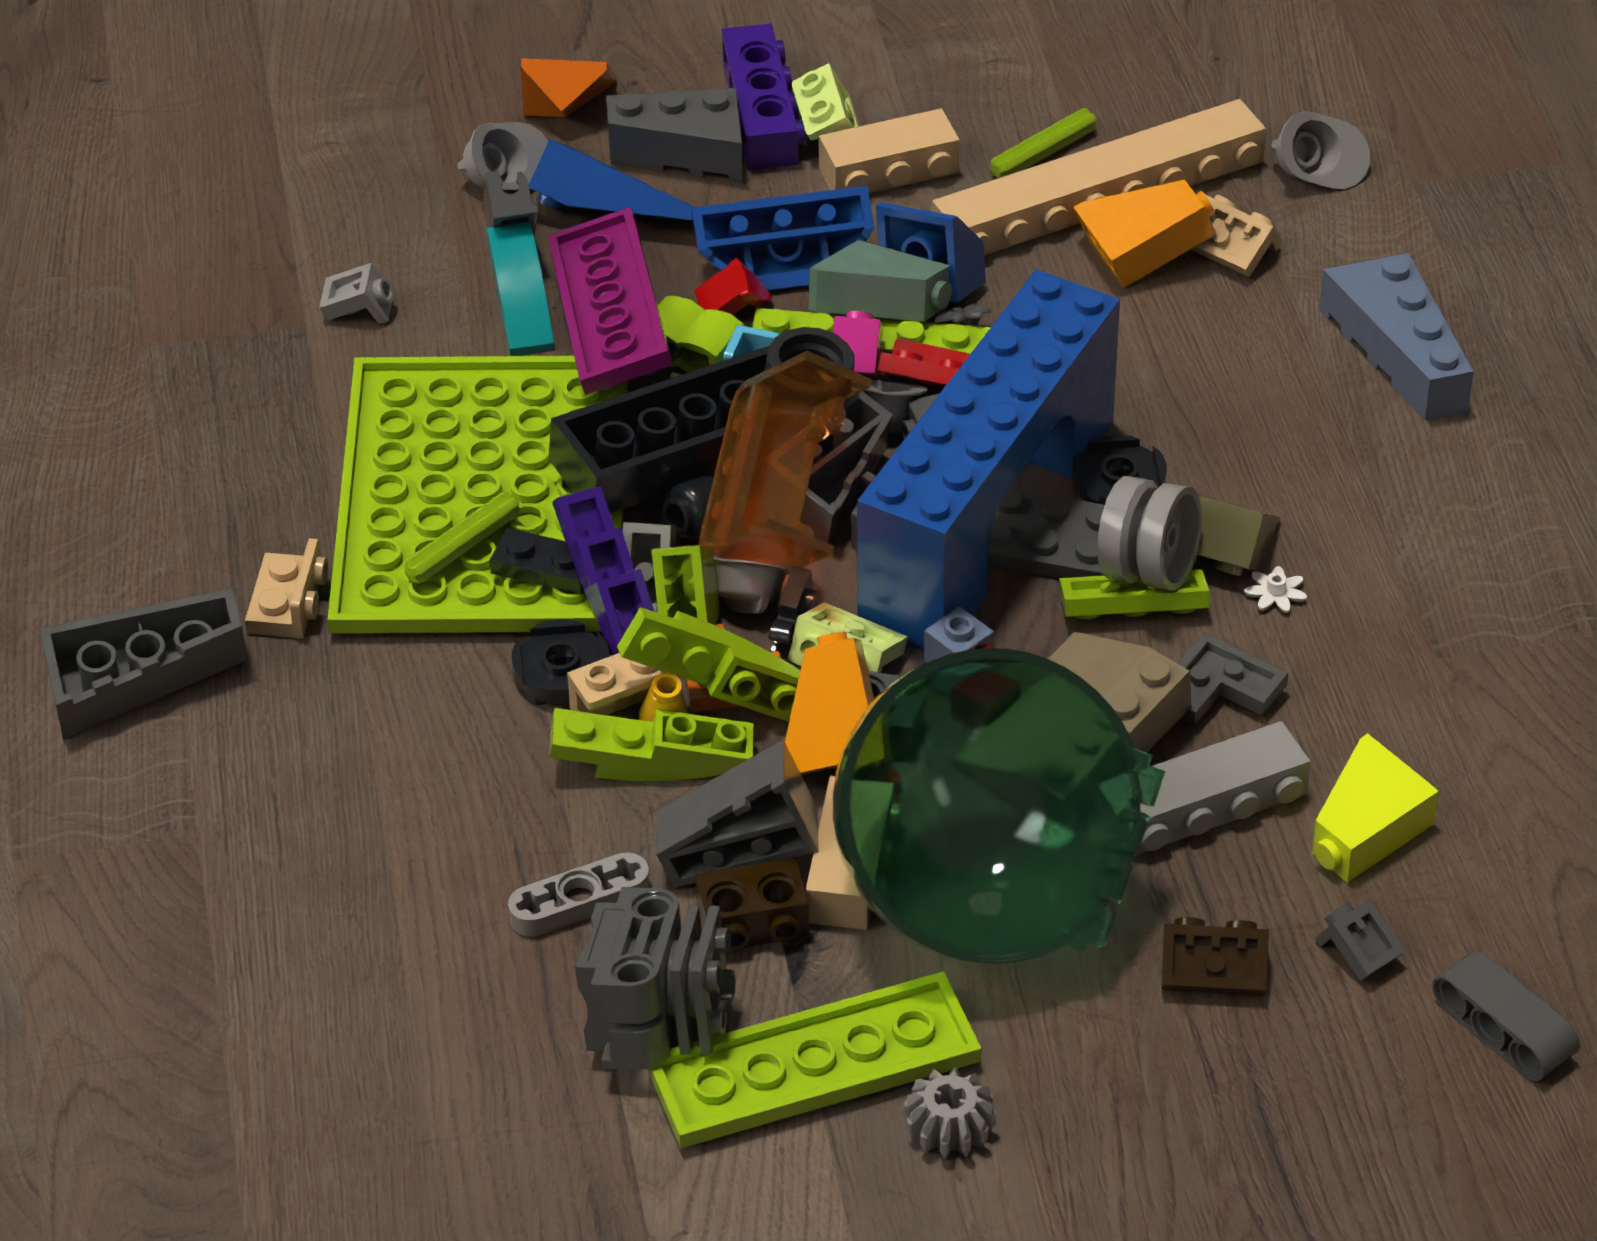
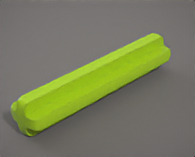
[990,108,1097,178]
[404,492,520,584]

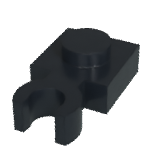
[768,566,819,658]

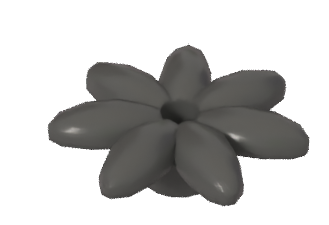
[933,304,991,326]

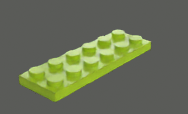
[647,971,982,1149]

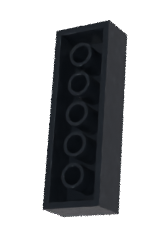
[548,346,829,513]

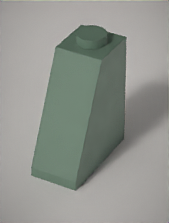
[808,240,952,321]

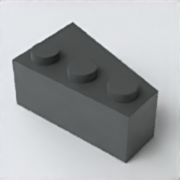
[606,88,743,184]
[758,388,893,551]
[656,739,818,888]

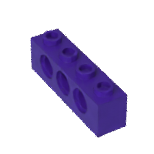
[722,23,805,170]

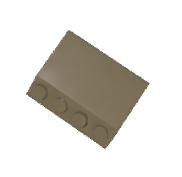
[951,632,1191,835]

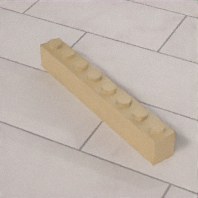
[932,99,1266,256]

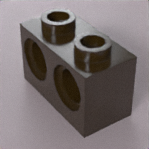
[695,857,809,951]

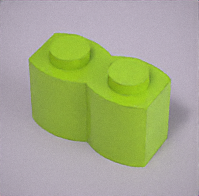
[658,296,744,373]

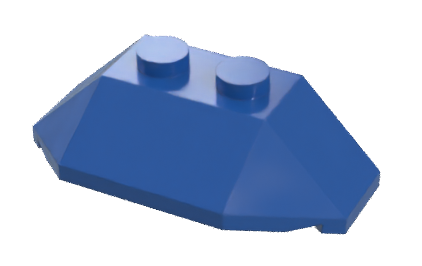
[691,185,874,292]

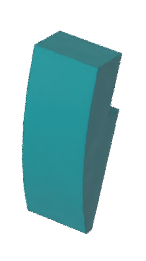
[486,222,555,356]

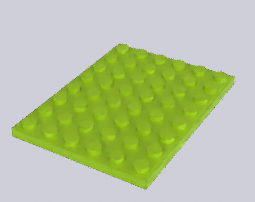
[327,356,628,634]

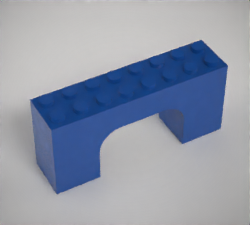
[857,269,1120,650]

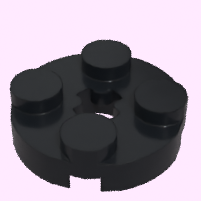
[1072,435,1167,505]
[512,620,609,705]

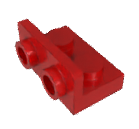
[877,338,970,394]

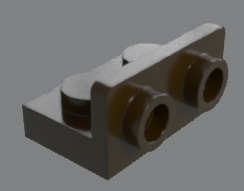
[1161,917,1269,995]

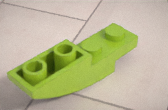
[617,607,800,722]
[549,708,753,781]

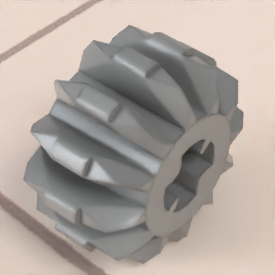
[904,1066,996,1160]

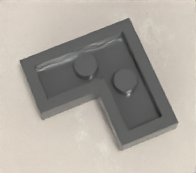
[1178,632,1289,726]

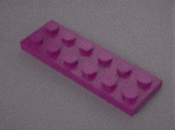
[548,207,673,395]

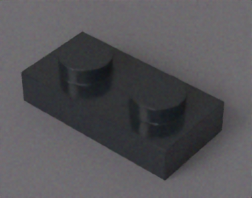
[490,528,583,594]

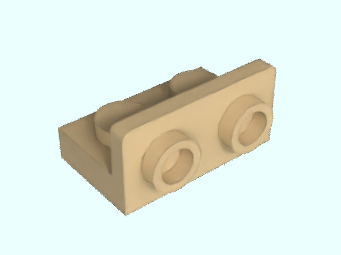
[1190,192,1281,277]
[245,538,328,639]
[567,653,667,716]

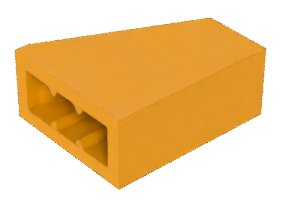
[1073,180,1216,288]
[785,631,886,775]

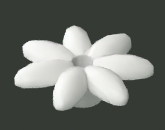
[1244,566,1307,613]

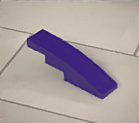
[552,486,655,655]

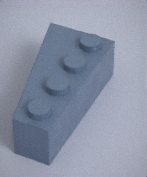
[1319,253,1474,420]

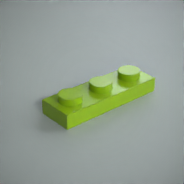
[1059,569,1210,620]

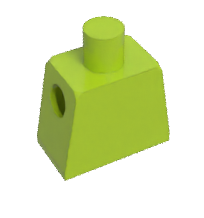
[652,545,719,625]

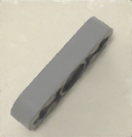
[508,852,650,937]

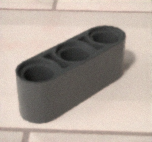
[1432,951,1580,1081]

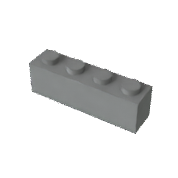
[1101,721,1311,858]

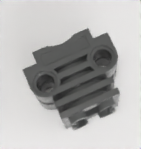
[575,887,736,1070]

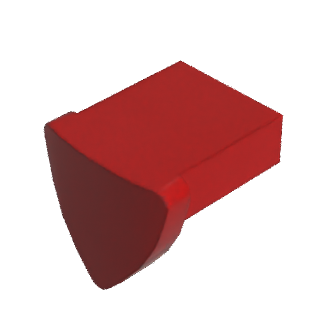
[694,258,773,315]

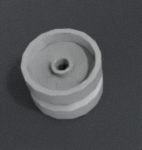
[1098,476,1202,591]

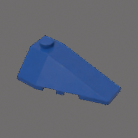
[529,139,695,222]

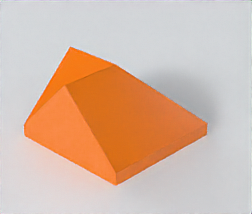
[521,58,616,118]

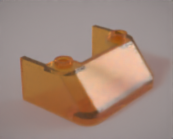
[699,351,872,569]

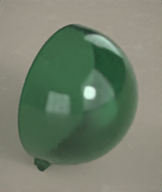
[833,648,1166,964]

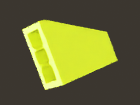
[1312,733,1439,883]

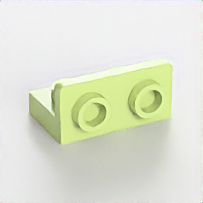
[792,63,859,140]
[788,602,908,673]

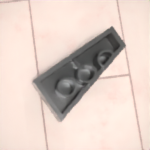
[39,588,247,740]

